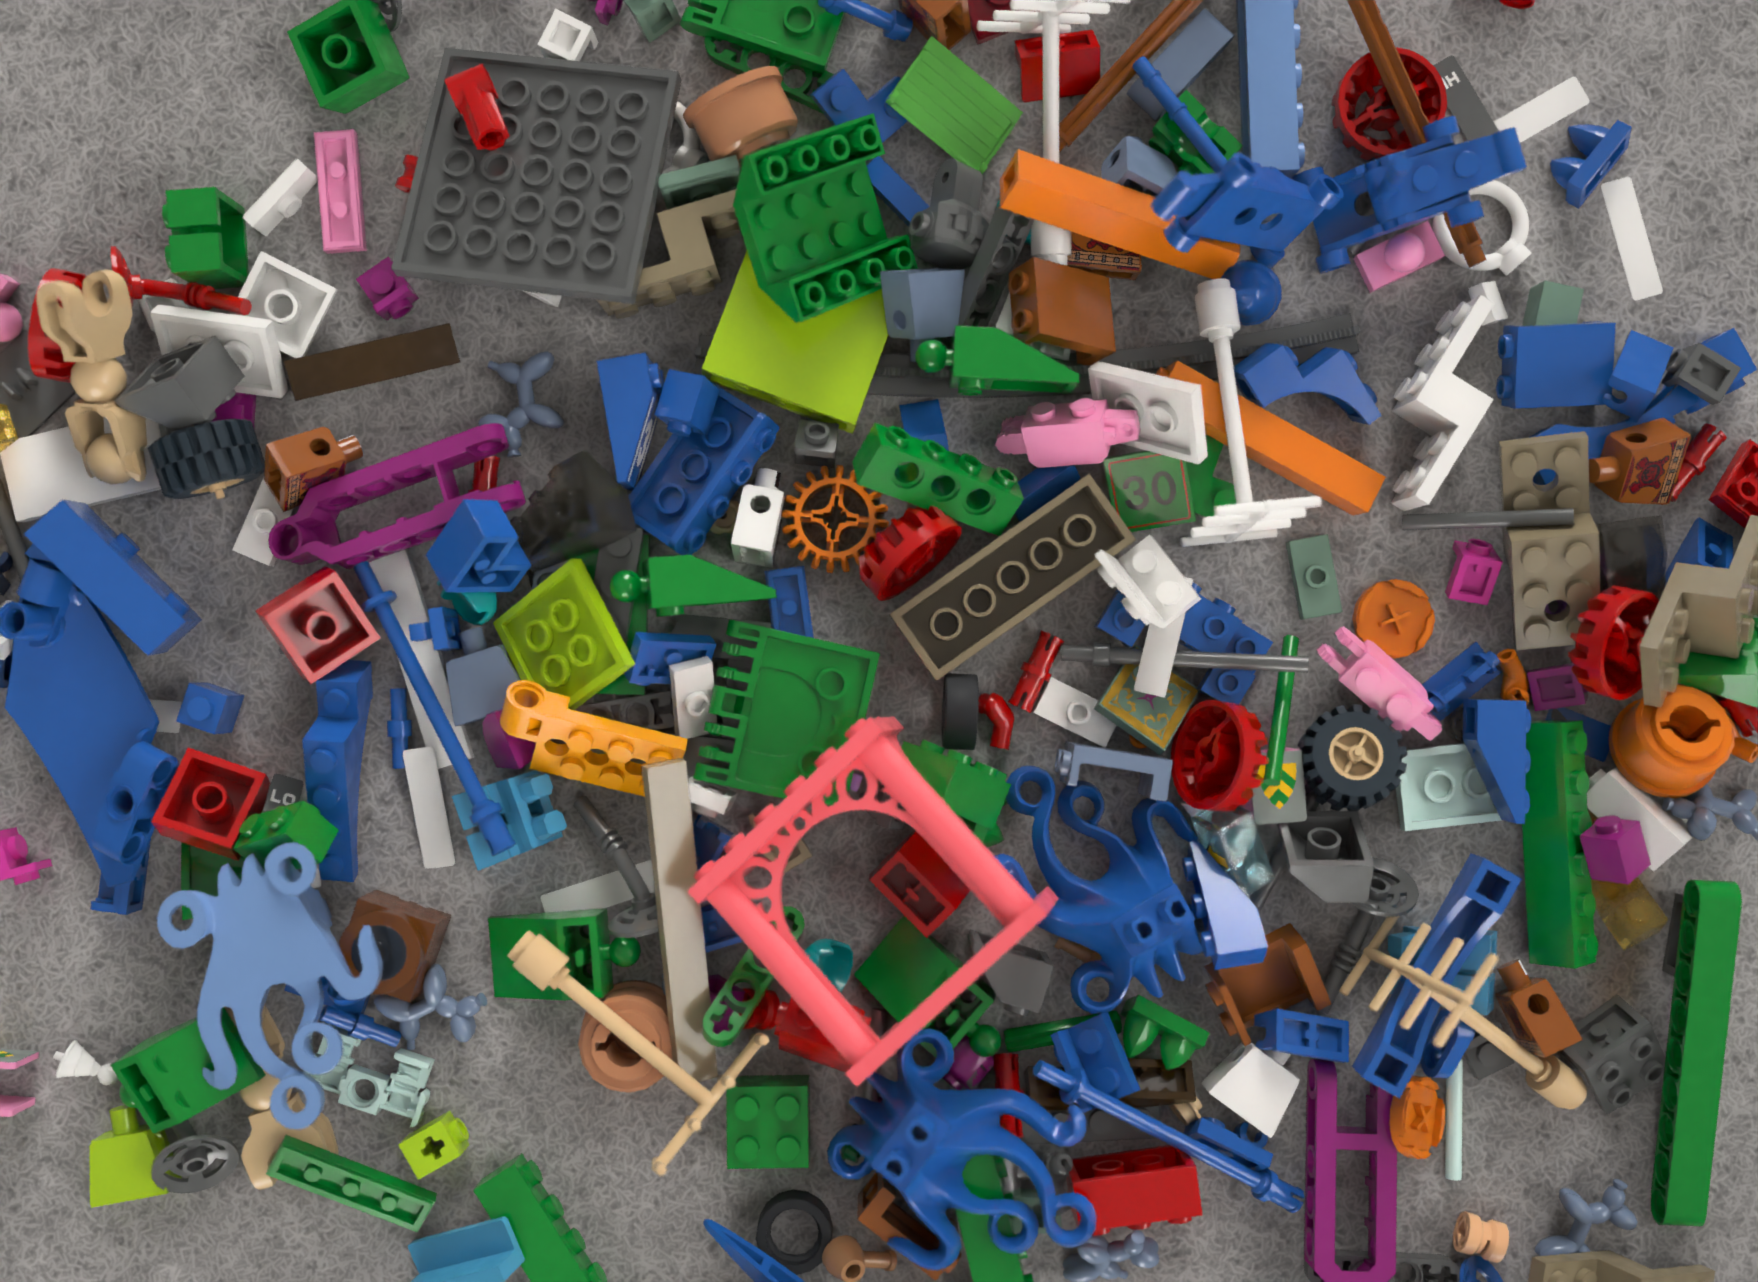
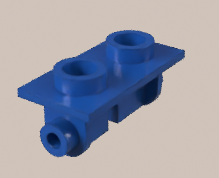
[1422,642,1501,721]

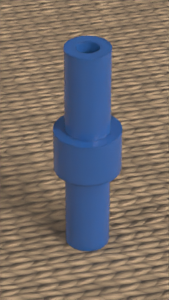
[387,688,412,769]
[319,1005,402,1047]

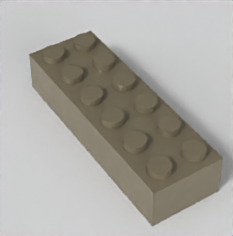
[889,474,1136,681]

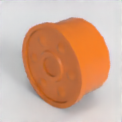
[1609,684,1734,798]

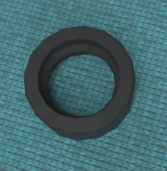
[941,673,979,750]
[756,1189,833,1275]

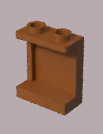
[1008,257,1116,366]
[1204,923,1332,1046]
[857,1171,962,1281]

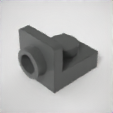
[1661,342,1741,405]
[1464,1016,1515,1080]

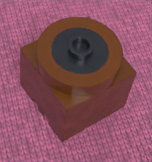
[338,890,451,1002]

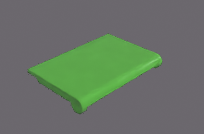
[885,36,1023,174]

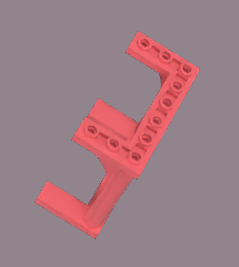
[687,716,1058,1087]

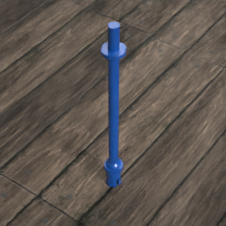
[353,561,516,856]
[1033,1060,1305,1213]

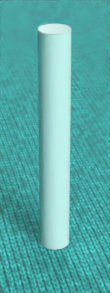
[1445,1058,1463,1181]

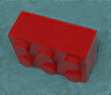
[1066,1145,1203,1236]

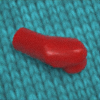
[978,693,1014,750]

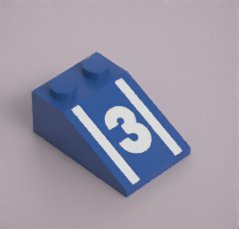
[597,352,665,491]

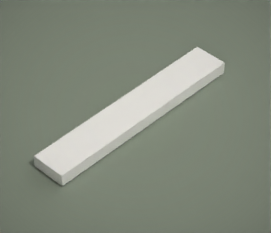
[369,548,475,769]

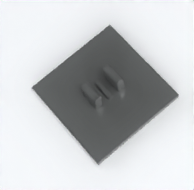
[0,330,76,438]

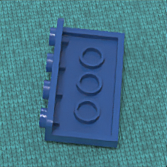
[619,382,780,555]

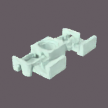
[304,1024,435,1127]

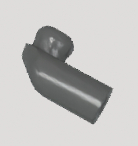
[1044,1151,1073,1216]

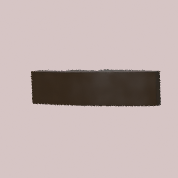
[283,323,460,401]
[1024,1058,1196,1111]

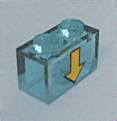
[1191,806,1275,896]

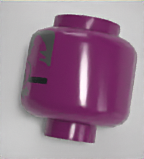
[935,1035,994,1090]

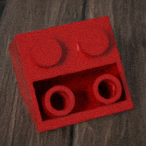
[869,829,971,938]

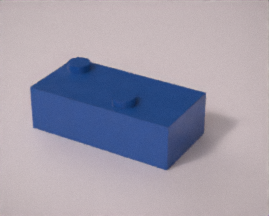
[24,499,202,656]

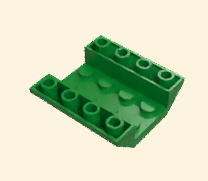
[733,113,918,323]

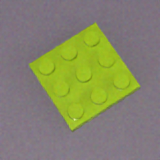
[493,559,635,710]

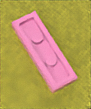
[314,129,367,254]

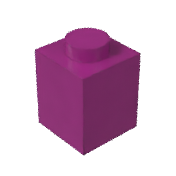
[1580,815,1651,884]

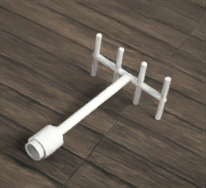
[976,0,1130,266]
[1180,279,1322,547]

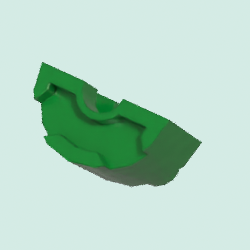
[1148,90,1243,175]

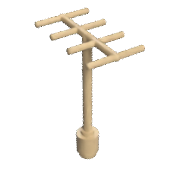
[1339,916,1587,1110]
[507,930,769,1176]

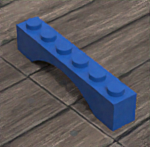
[1527,328,1757,485]
[1352,853,1522,1099]

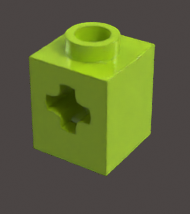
[398,1111,469,1180]

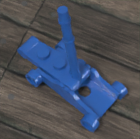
[1132,56,1344,268]
[1291,116,1527,274]

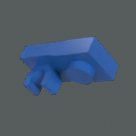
[408,607,462,651]
[1183,1117,1273,1172]

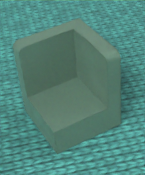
[1522,280,1584,326]

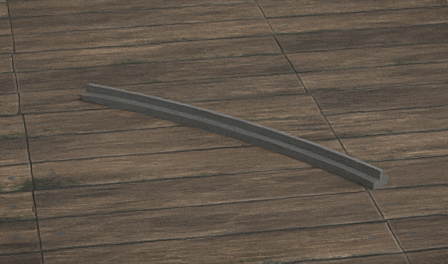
[694,313,1360,398]

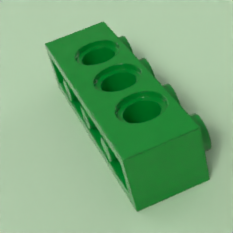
[852,423,1024,536]

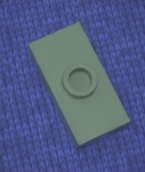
[1285,534,1343,620]

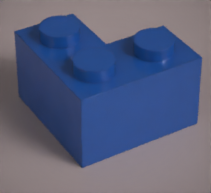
[426,499,531,593]

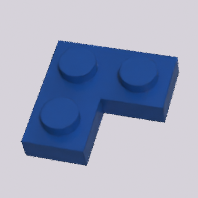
[810,69,908,143]

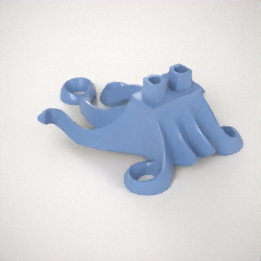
[157,842,383,1130]

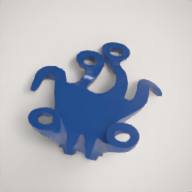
[994,766,1203,1014]
[827,1029,1097,1270]

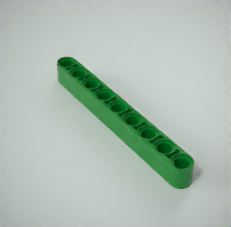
[1651,880,1742,1227]

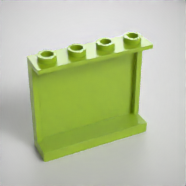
[702,251,889,434]

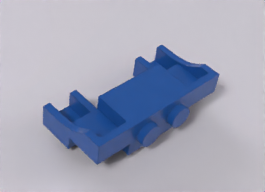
[1094,582,1273,704]

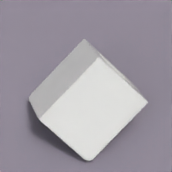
[537,9,598,61]

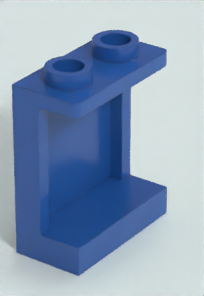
[1496,321,1616,409]

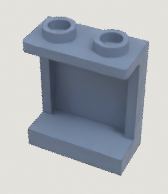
[1054,741,1173,801]

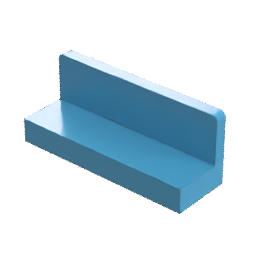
[408,1216,525,1282]

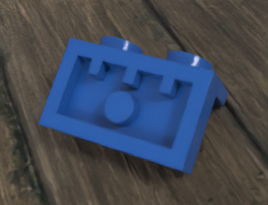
[624,632,716,686]
[1051,1012,1141,1113]

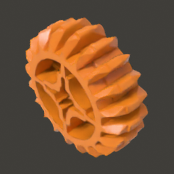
[781,465,889,573]

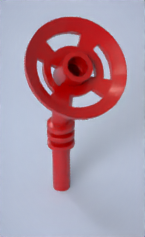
[110,246,252,315]

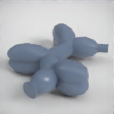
[478,351,564,457]
[1662,784,1758,841]
[374,964,487,1050]
[1535,1179,1638,1256]
[1063,1230,1159,1282]

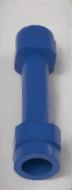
[818,0,913,42]

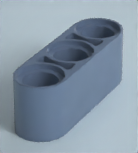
[1127,8,1235,121]

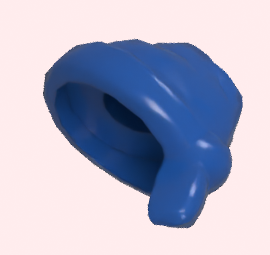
[1211,260,1282,326]

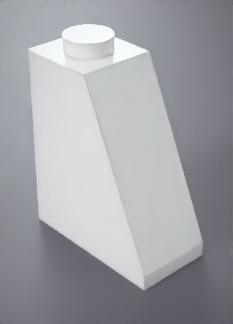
[1587,767,1693,872]

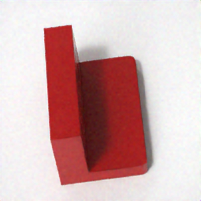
[1014,29,1100,102]

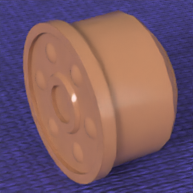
[683,66,798,170]
[578,980,672,1093]

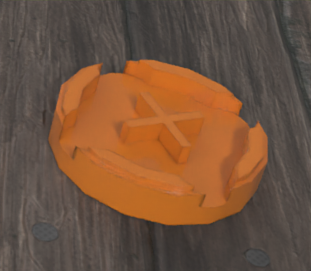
[1352,579,1435,659]
[1389,1075,1446,1159]

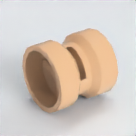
[1453,1211,1509,1263]

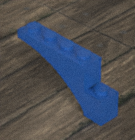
[302,660,373,882]

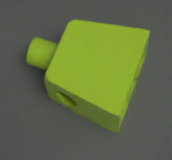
[89,1105,182,1208]

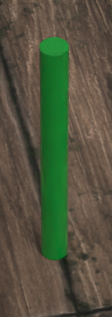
[1264,635,1299,786]

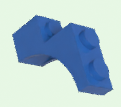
[1234,343,1382,425]

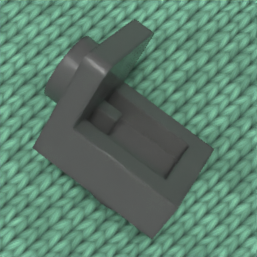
[794,419,839,468]

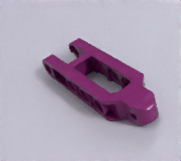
[268,423,526,569]
[1304,1059,1397,1282]

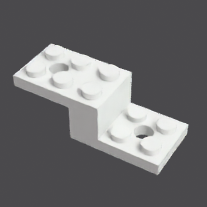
[1391,295,1495,511]

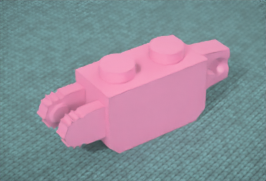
[995,398,1141,468]
[1317,626,1442,741]

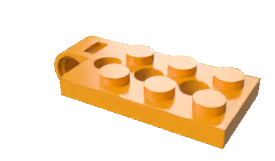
[500,680,688,797]

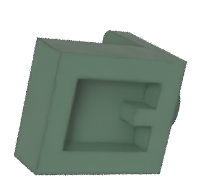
[623,0,681,43]

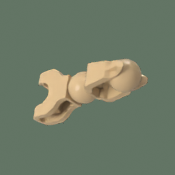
[37,269,147,485]
[224,1002,339,1190]

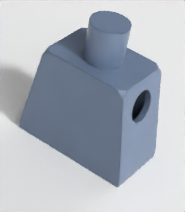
[1101,136,1177,197]
[881,268,964,362]
[446,627,521,727]

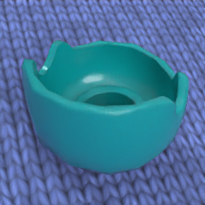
[436,580,497,625]
[804,938,853,994]

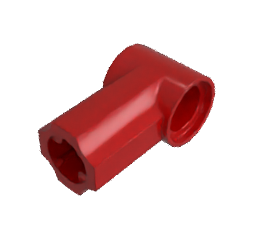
[444,63,510,151]

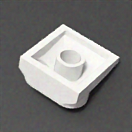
[230,251,337,358]

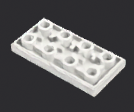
[0,418,166,522]

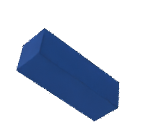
[867,156,930,227]
[1014,465,1081,522]

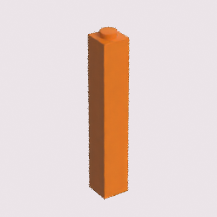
[1000,149,1241,279]
[1155,360,1386,516]

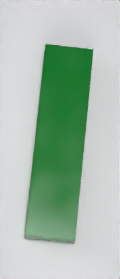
[265,1135,437,1233]

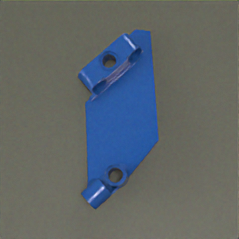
[0,558,179,887]

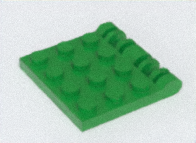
[680,0,845,74]
[693,619,880,806]

